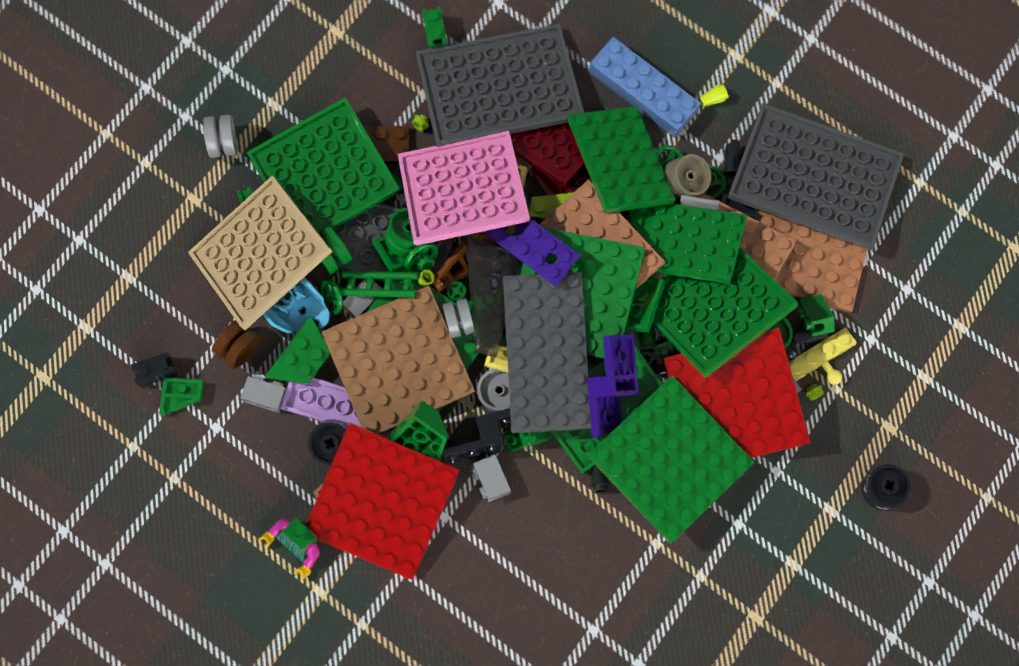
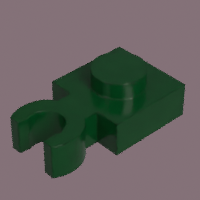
[641,341,675,365]

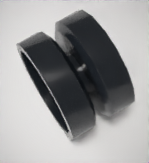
[308,419,348,465]
[861,464,911,511]

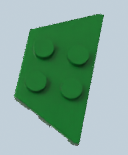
[265,317,331,385]

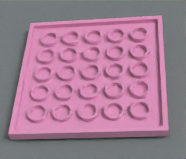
[398,131,530,246]

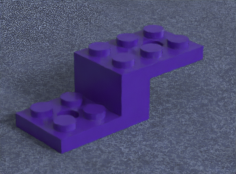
[485,219,580,287]
[587,334,638,438]

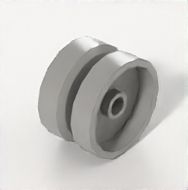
[203,114,237,158]
[477,369,510,412]

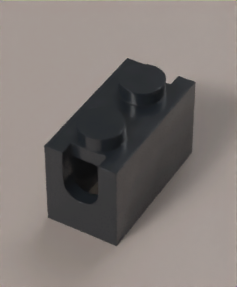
[131,352,178,388]

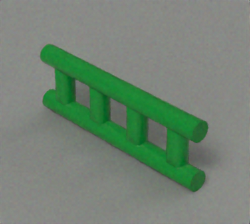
[340,271,419,297]

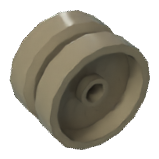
[664,154,711,199]

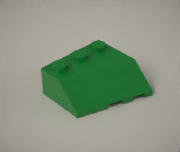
[388,400,448,461]

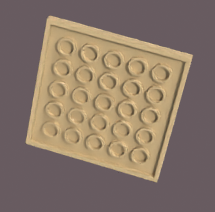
[188,176,332,330]

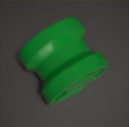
[236,186,253,203]
[447,282,466,302]

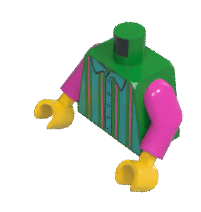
[259,518,320,580]

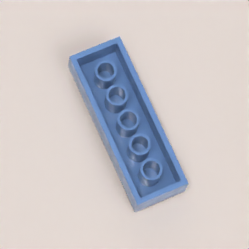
[589,37,701,138]

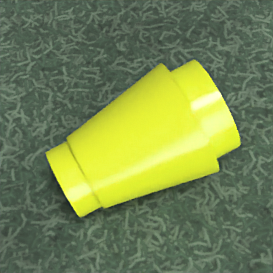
[699,84,729,107]

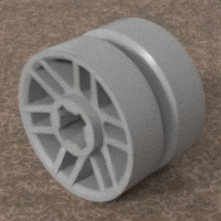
[442,298,475,339]

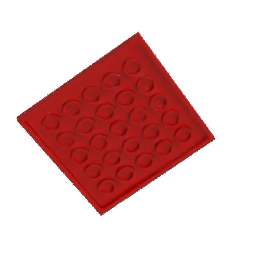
[664,328,810,458]
[306,422,460,580]

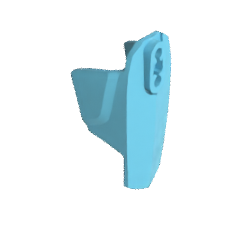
[263,277,330,334]

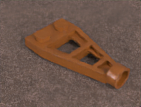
[431,231,501,293]

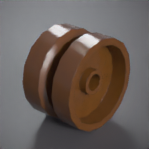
[211,320,261,370]

